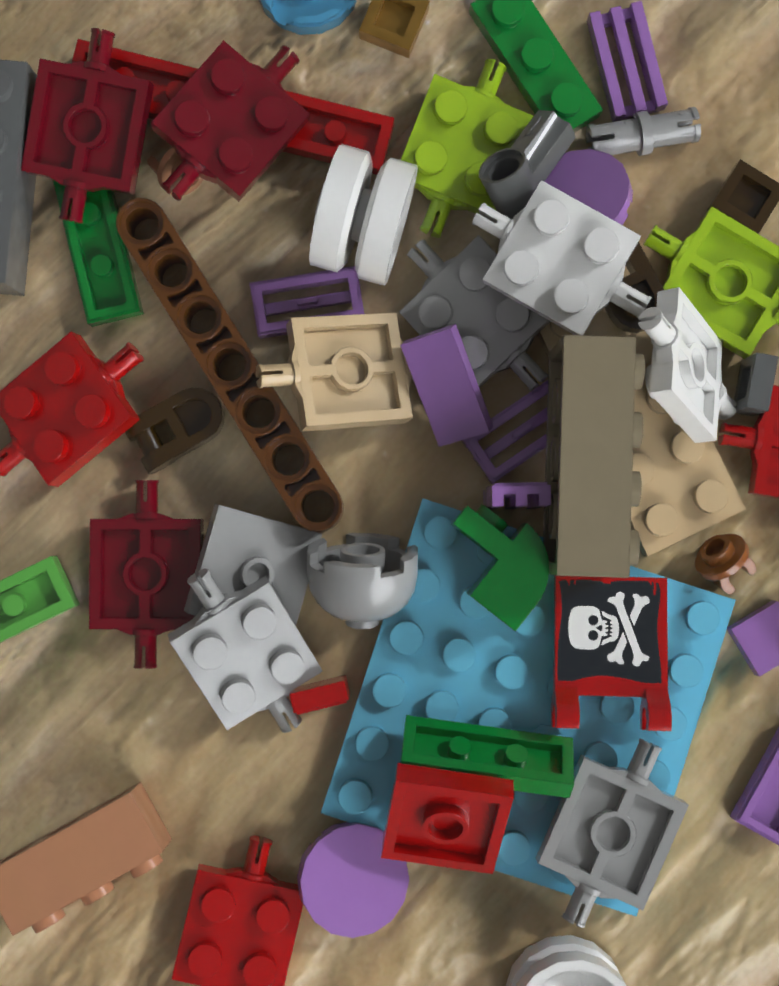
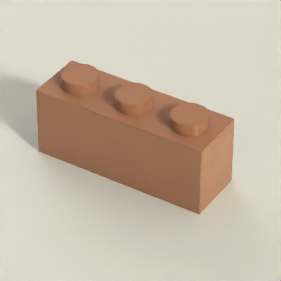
[0,782,172,936]

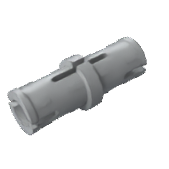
[586,107,701,156]

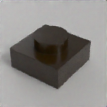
[707,159,779,234]

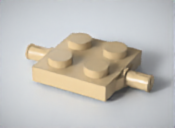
[256,313,413,432]

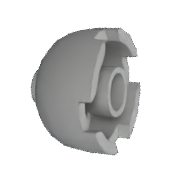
[307,533,418,629]

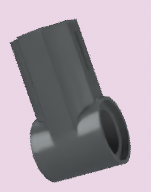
[479,110,576,219]

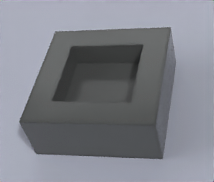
[734,352,779,417]

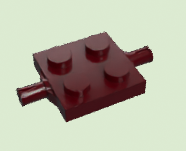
[21,28,154,224]
[151,40,310,202]
[89,480,204,669]

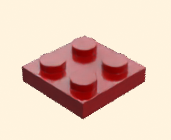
[381,763,514,874]

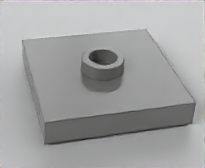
[184,504,322,625]

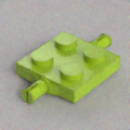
[401,59,534,238]
[643,207,779,359]

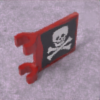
[551,575,672,731]

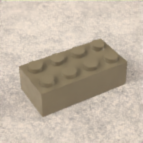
[543,335,645,578]

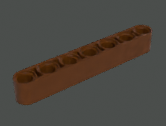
[116,198,344,532]

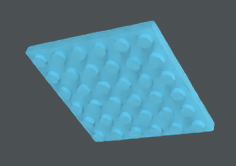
[321,498,736,917]

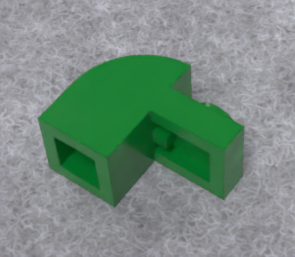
[451,504,549,631]

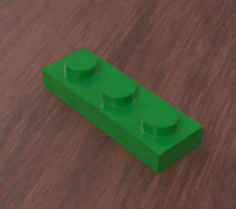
[469,0,603,133]
[400,715,574,798]

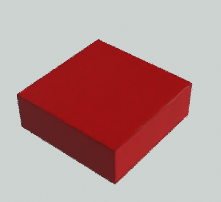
[289,675,350,715]

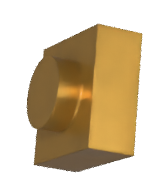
[359,0,430,58]

